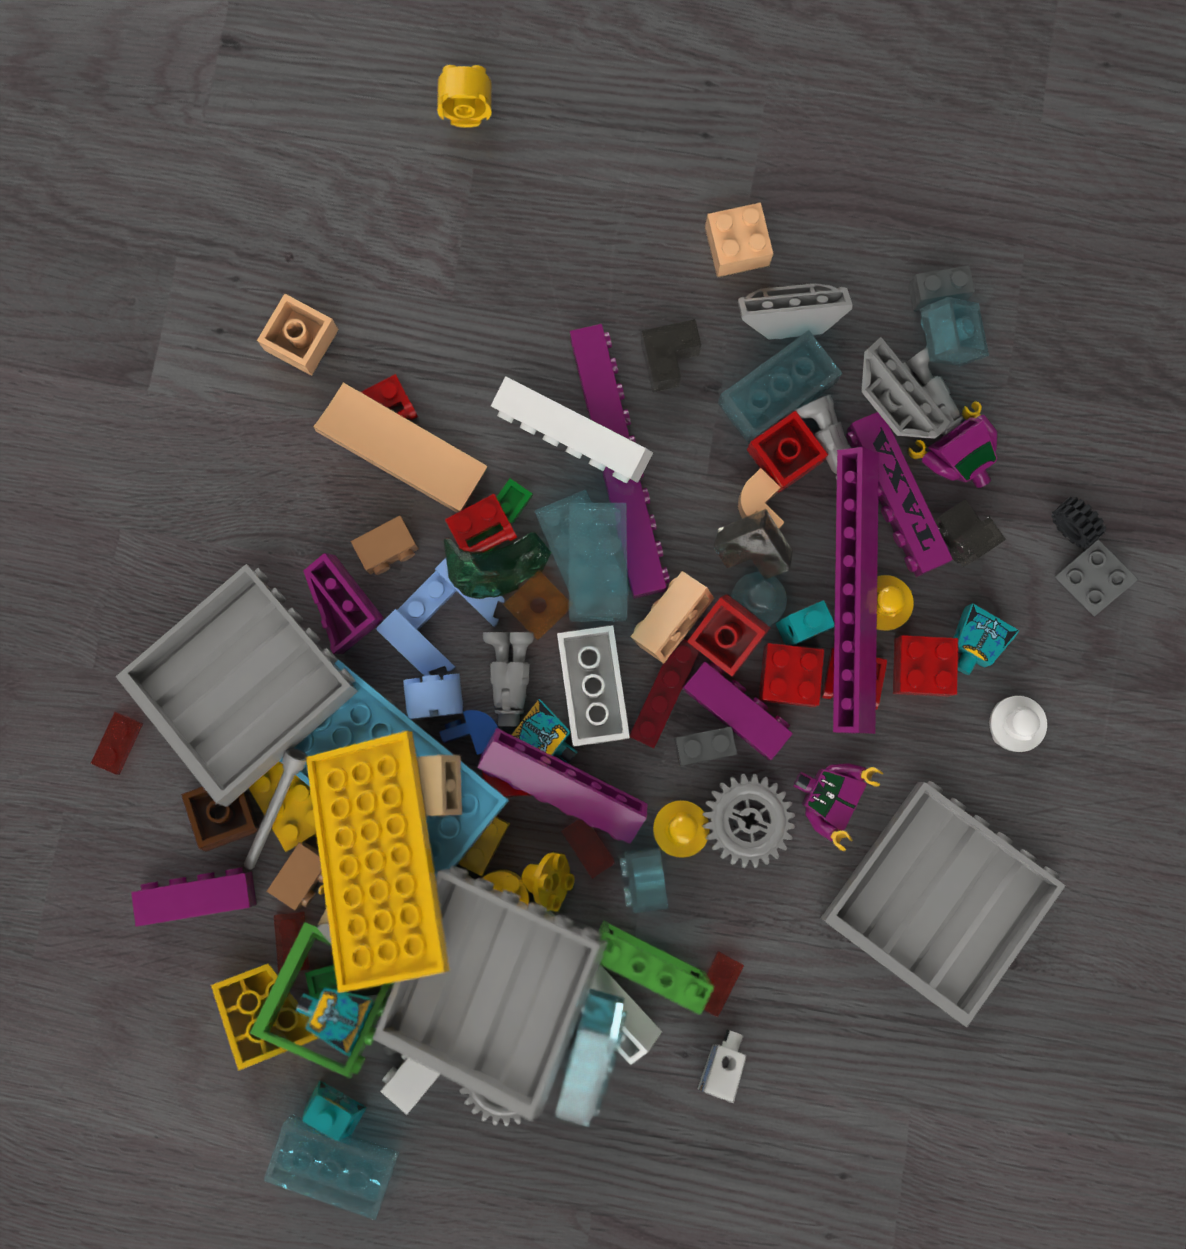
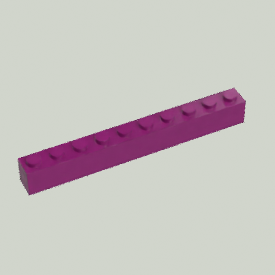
[570,324,670,599]
[833,447,879,734]

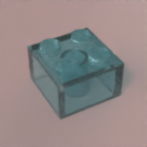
[920,297,989,366]
[620,847,668,913]

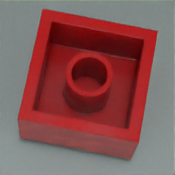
[747,410,828,493]
[687,594,771,676]
[893,635,958,697]
[759,643,824,707]

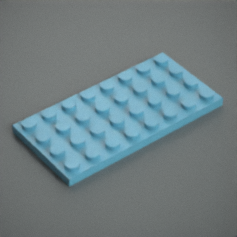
[280,659,509,879]

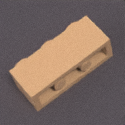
[631,571,715,664]

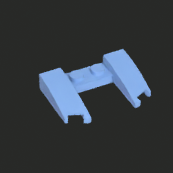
[376,549,505,676]

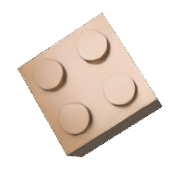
[705,202,773,277]
[257,294,338,376]

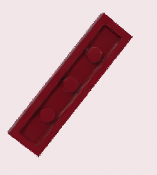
[629,639,700,749]

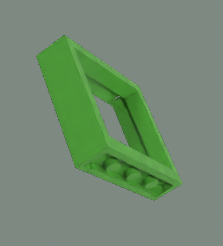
[598,920,714,1015]
[250,922,395,1079]

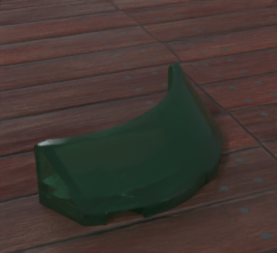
[444,532,552,599]

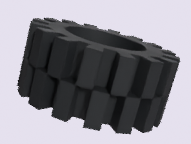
[1051,497,1106,549]

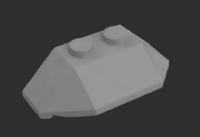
[738,283,853,339]
[862,337,950,439]

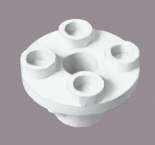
[989,696,1047,752]

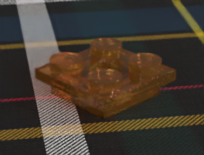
[503,570,574,640]

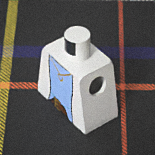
[698,1030,746,1103]

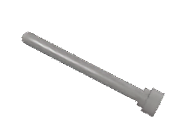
[244,748,308,870]

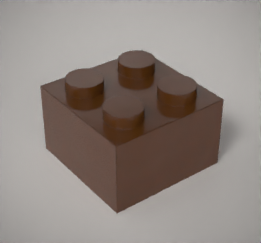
[181,786,259,852]

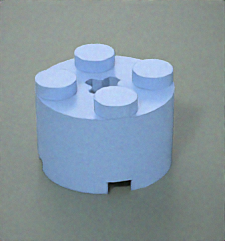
[403,674,463,719]

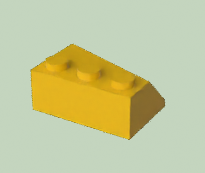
[211,964,319,1071]

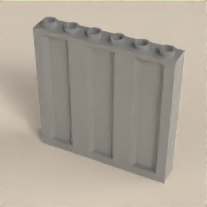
[116,564,358,806]
[820,781,1066,1027]
[373,866,608,1121]

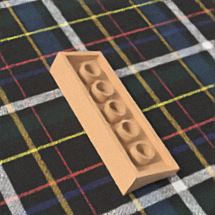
[313,382,487,513]

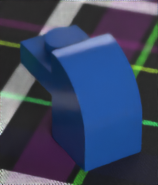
[440,710,500,755]

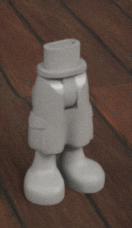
[903,347,963,436]
[796,395,851,479]
[483,632,534,726]

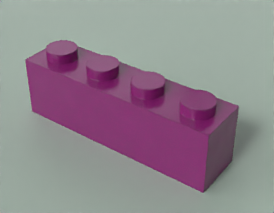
[682,662,793,760]
[131,867,257,927]

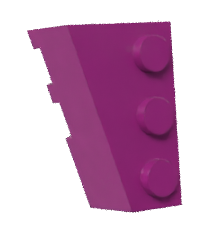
[303,553,385,654]

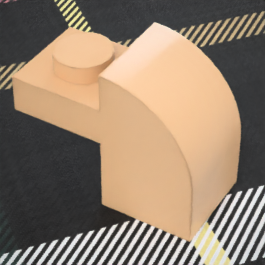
[738,468,785,535]

